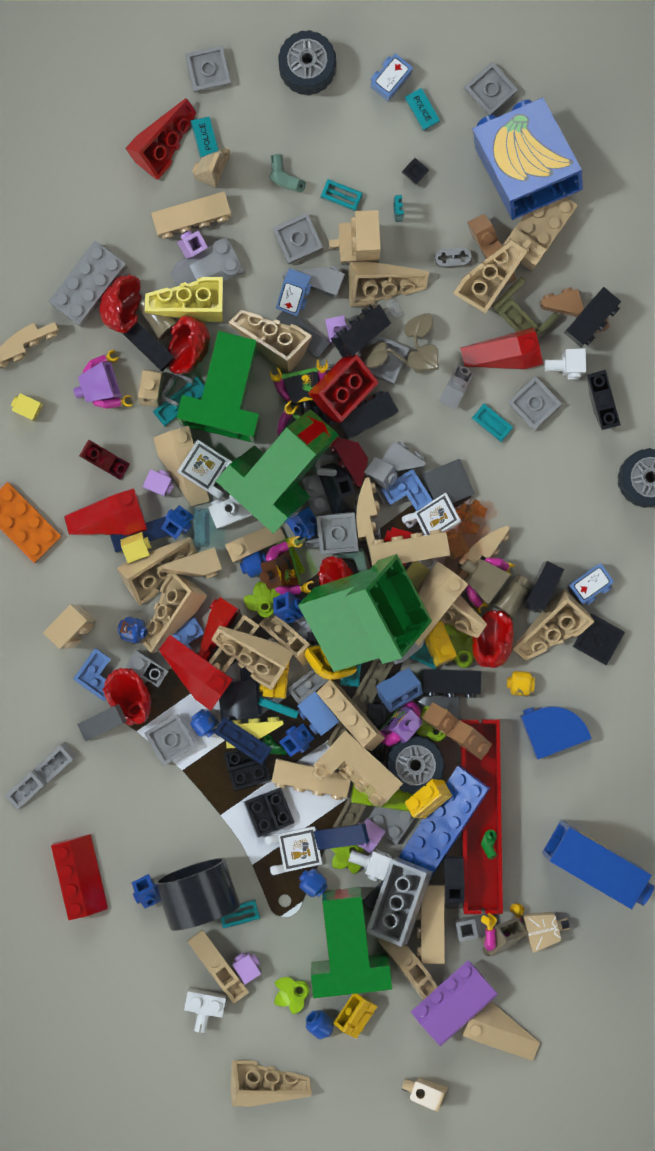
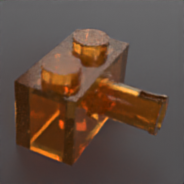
[429,528,470,560]

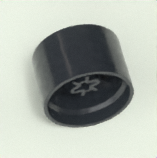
[155,858,240,931]

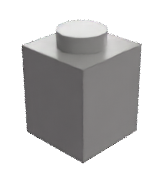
[365,457,398,490]

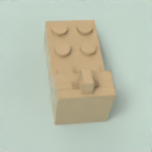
[503,197,578,272]
[329,210,380,265]
[312,731,403,807]

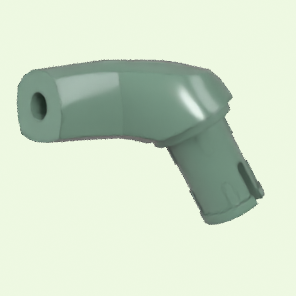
[269,154,306,192]
[337,547,371,573]

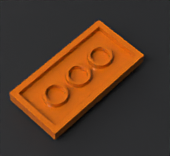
[0,482,62,563]

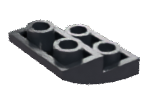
[219,679,259,720]
[224,749,271,792]
[243,787,295,837]

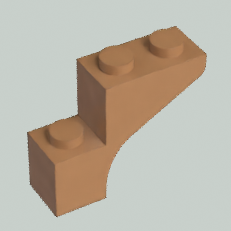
[467,214,517,286]
[539,287,610,334]
[422,702,492,760]

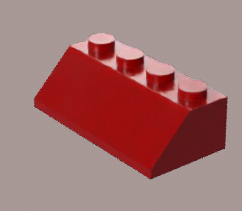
[51,834,109,921]

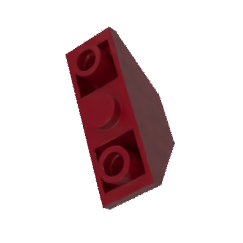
[329,437,368,488]
[79,439,130,480]

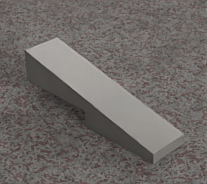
[5,742,77,810]

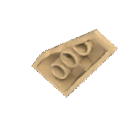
[453,240,528,314]
[153,426,210,506]
[415,562,468,646]
[512,588,594,661]
[212,626,293,690]
[230,1060,312,1107]

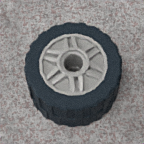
[278,30,336,95]
[618,448,655,508]
[386,734,445,794]

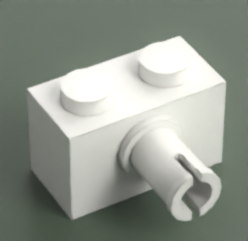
[544,349,586,380]
[208,495,253,529]
[348,848,392,882]
[184,987,227,1033]

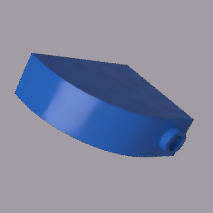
[520,706,592,759]

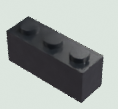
[564,287,621,348]
[331,304,391,358]
[338,390,399,440]
[422,669,482,698]

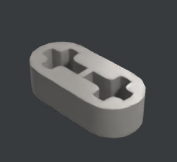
[435,248,471,268]

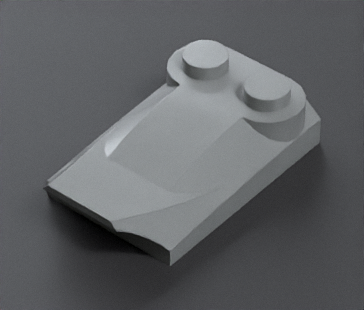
[170,237,244,286]

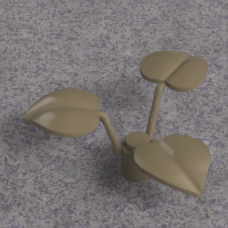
[360,313,439,374]

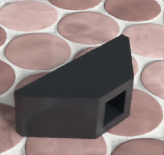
[587,370,621,430]
[319,462,356,514]
[444,857,465,909]

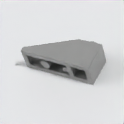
[283,266,345,298]

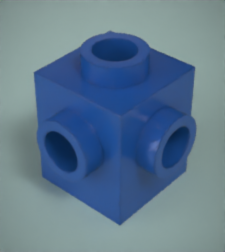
[161,505,194,540]
[286,507,318,541]
[273,592,303,624]
[279,723,314,757]
[131,874,161,909]

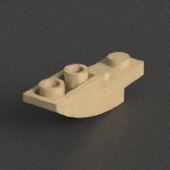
[0,322,60,369]
[356,477,380,558]
[458,526,510,580]
[187,929,249,1004]
[377,938,438,1000]

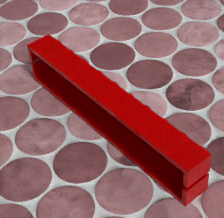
[460,719,503,914]

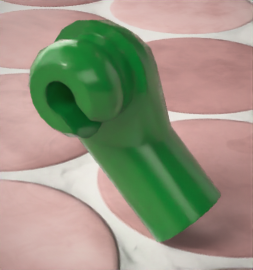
[262,735,287,755]
[481,829,497,860]

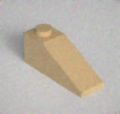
[225,527,286,563]
[157,547,222,579]
[259,614,312,666]

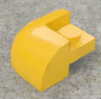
[304,645,357,680]

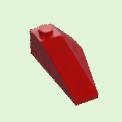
[125,98,196,180]
[460,327,544,369]
[64,488,147,536]
[199,597,241,661]
[159,635,233,711]

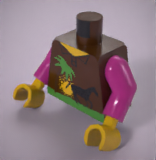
[260,536,314,595]

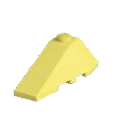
[145,277,223,322]

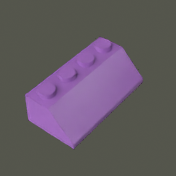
[411,960,498,1046]

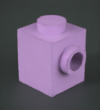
[177,230,208,259]
[325,315,346,344]
[143,469,174,497]
[358,818,386,853]
[233,952,262,984]

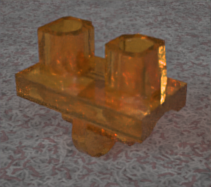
[455,499,488,535]

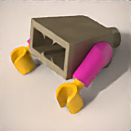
[461,557,515,614]
[481,903,528,956]

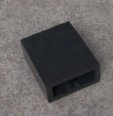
[523,561,565,613]

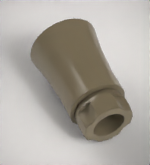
[138,299,177,340]
[492,574,532,619]

